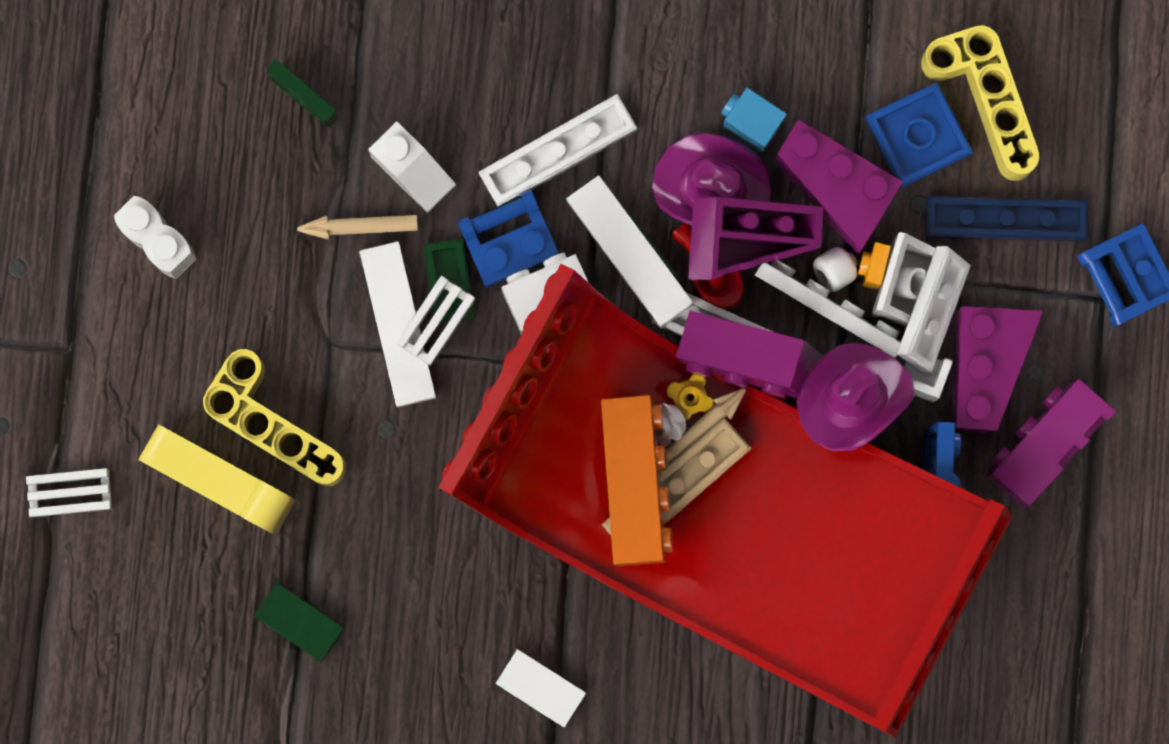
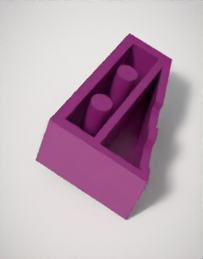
[775,119,902,257]
[688,197,824,280]
[951,306,1043,434]
[676,311,822,399]
[987,379,1116,509]

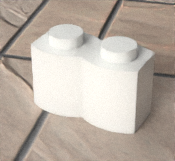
[114,196,197,279]

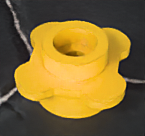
[667,374,713,421]

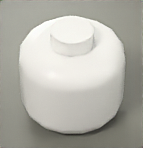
[813,247,858,292]

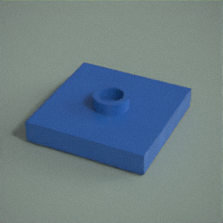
[864,82,973,189]

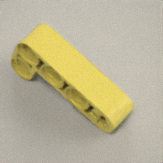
[921,25,1039,181]
[203,349,346,486]
[138,424,296,535]

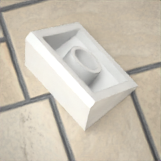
[871,232,936,327]

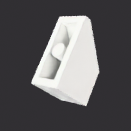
[368,121,456,213]

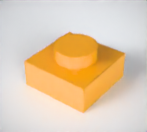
[857,242,891,290]

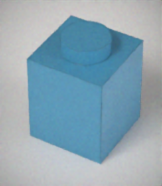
[721,88,787,154]

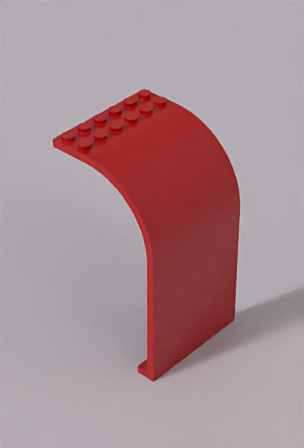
[438,264,1013,739]

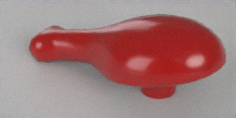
[671,223,744,310]

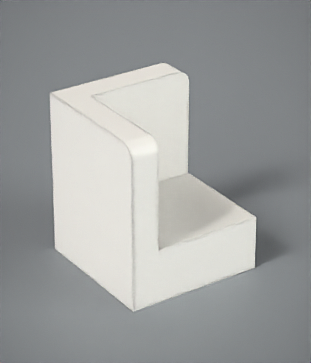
[904,358,953,403]

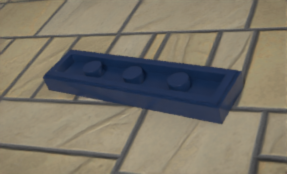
[925,196,1088,242]

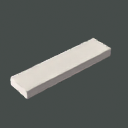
[478,94,637,207]
[566,175,694,329]
[360,241,436,408]

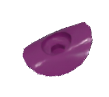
[651,133,771,226]
[796,342,916,451]

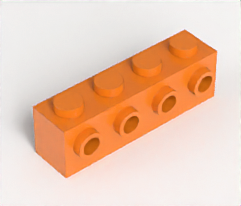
[601,395,673,566]

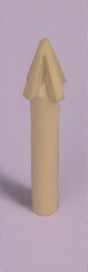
[297,215,418,240]
[660,388,746,473]

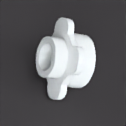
[657,403,686,446]

